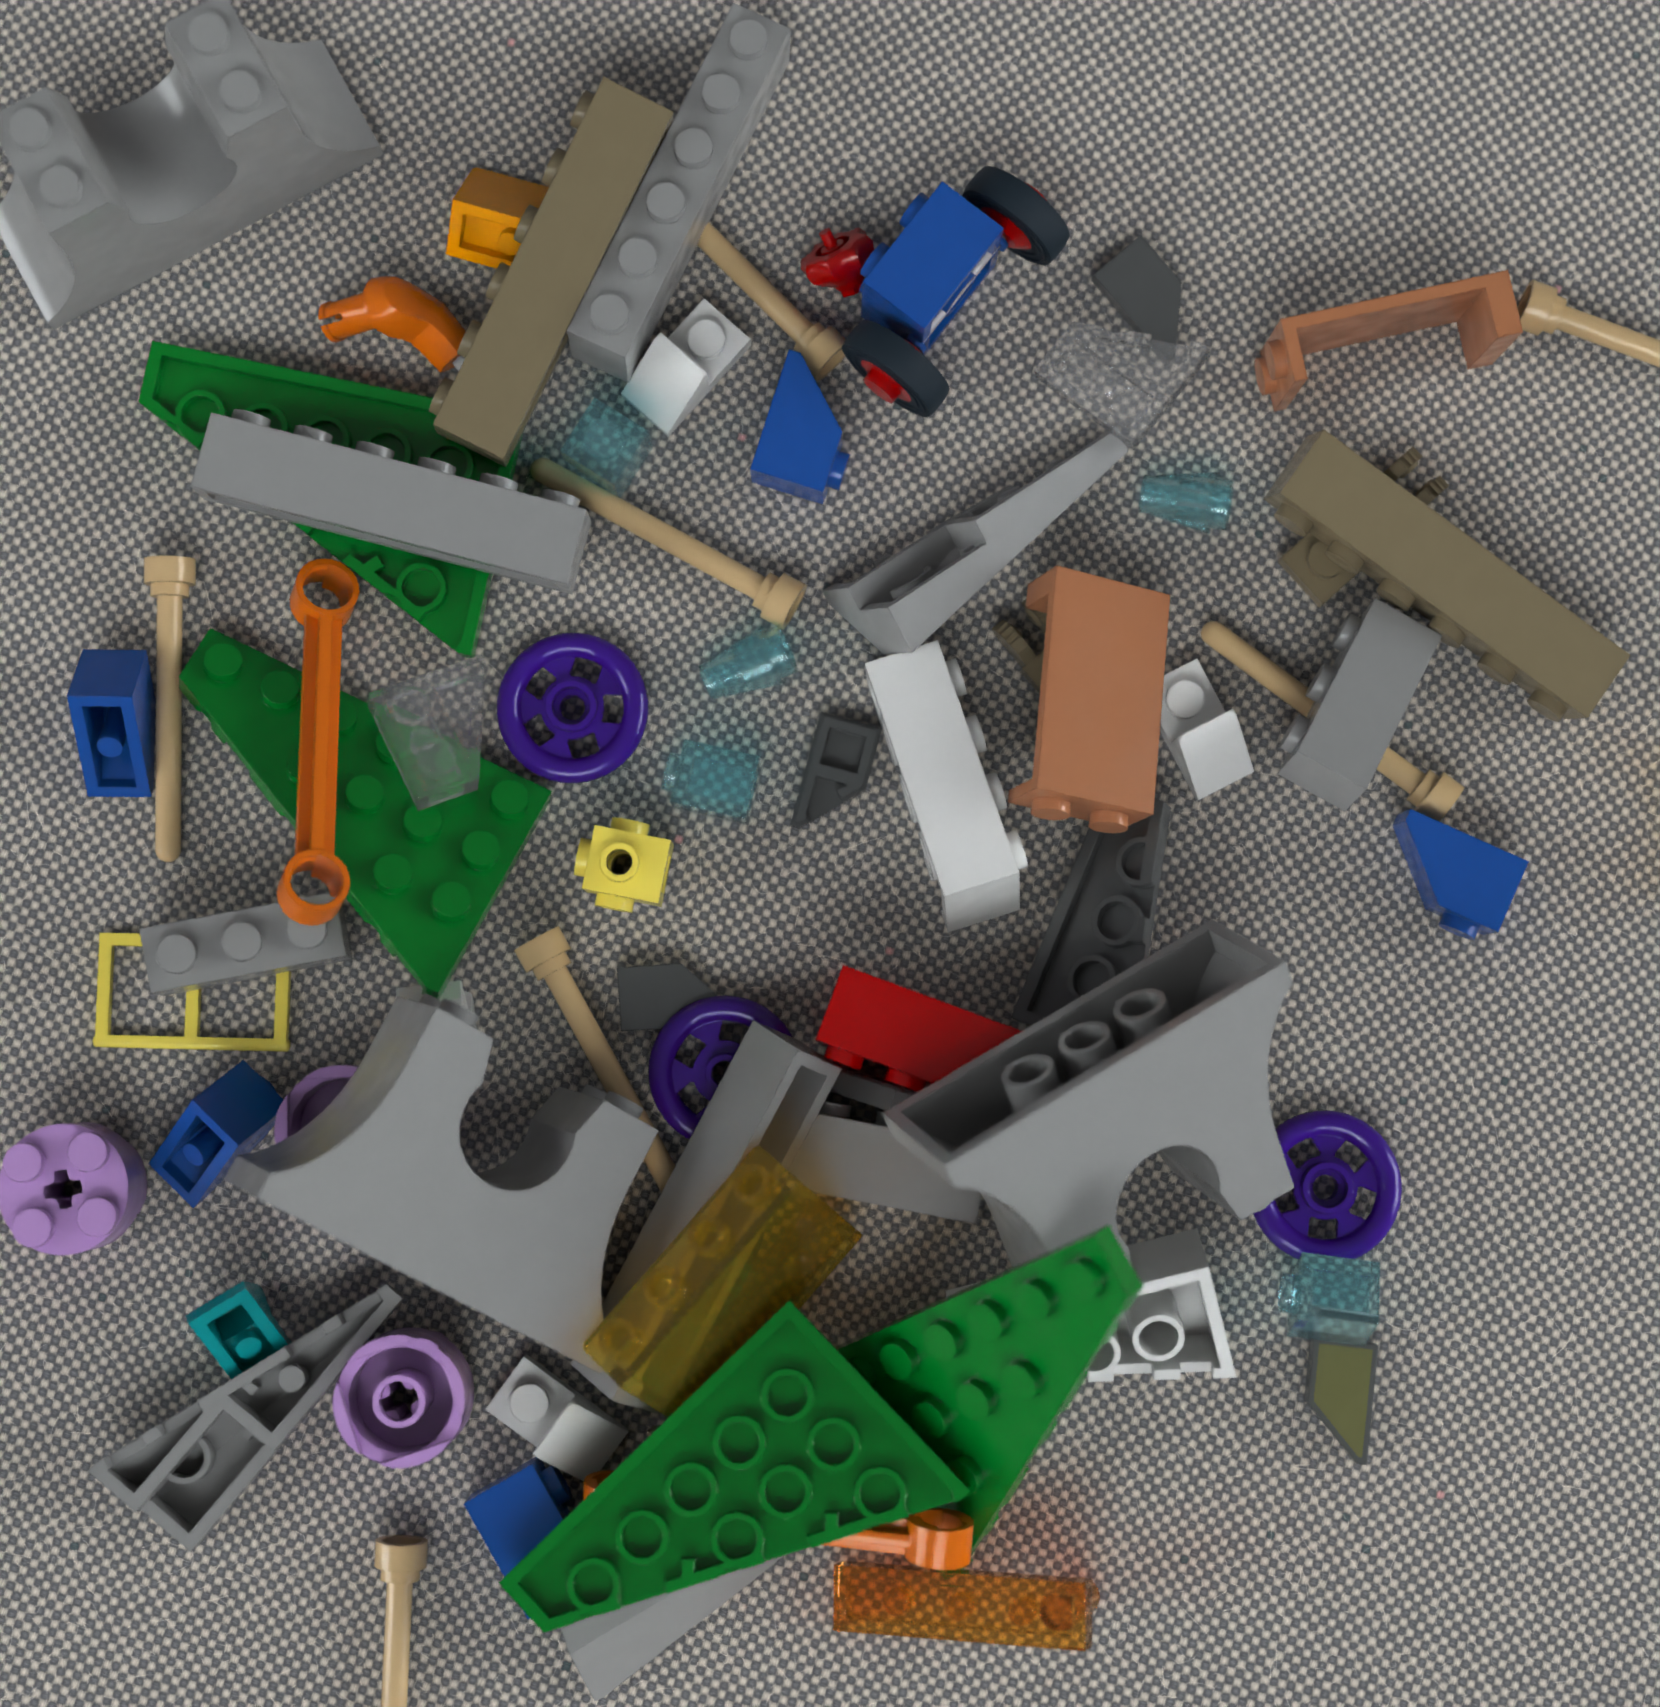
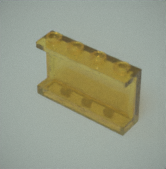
[583,1146,863,1418]

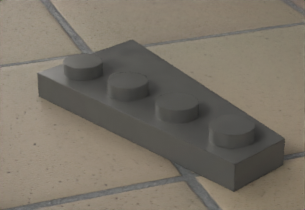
[1011,799,1171,1026]

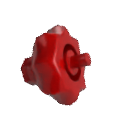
[800,227,874,298]

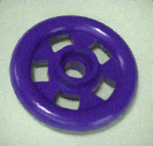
[497,633,648,783]
[648,995,793,1140]
[1253,1110,1402,1265]

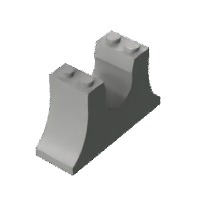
[0,0,384,330]
[883,919,1294,1267]
[224,993,659,1374]

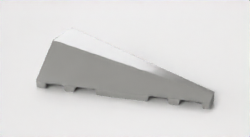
[822,428,1129,654]
[88,1284,405,1552]
[561,1555,785,1701]

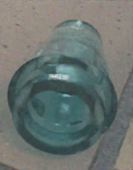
[1139,472,1234,535]
[699,625,798,700]

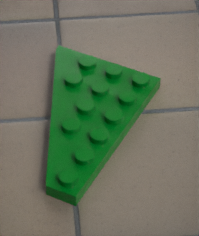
[138,341,523,659]
[836,1224,1143,1579]
[499,1300,970,1633]

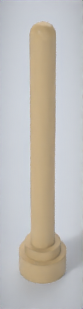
[697,222,846,381]
[1517,279,1660,367]
[530,458,807,629]
[144,555,196,862]
[1201,621,1465,822]
[514,926,676,1193]
[374,1535,428,1707]

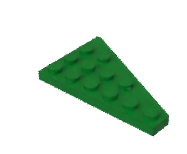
[179,628,552,1000]

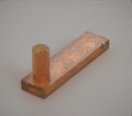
[833,1561,1100,1651]

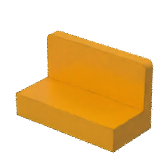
[446,167,549,269]

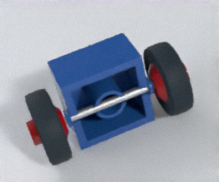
[842,166,1070,417]

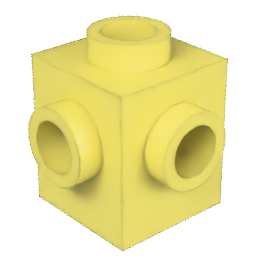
[574,817,674,913]

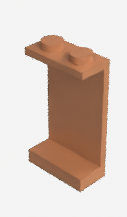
[1255,270,1523,412]
[1008,565,1170,833]

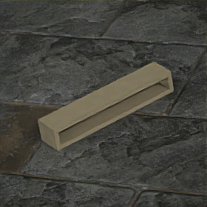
[429,77,674,467]
[1264,429,1630,722]

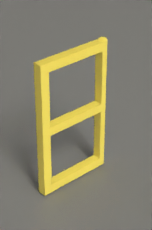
[93,932,291,1052]

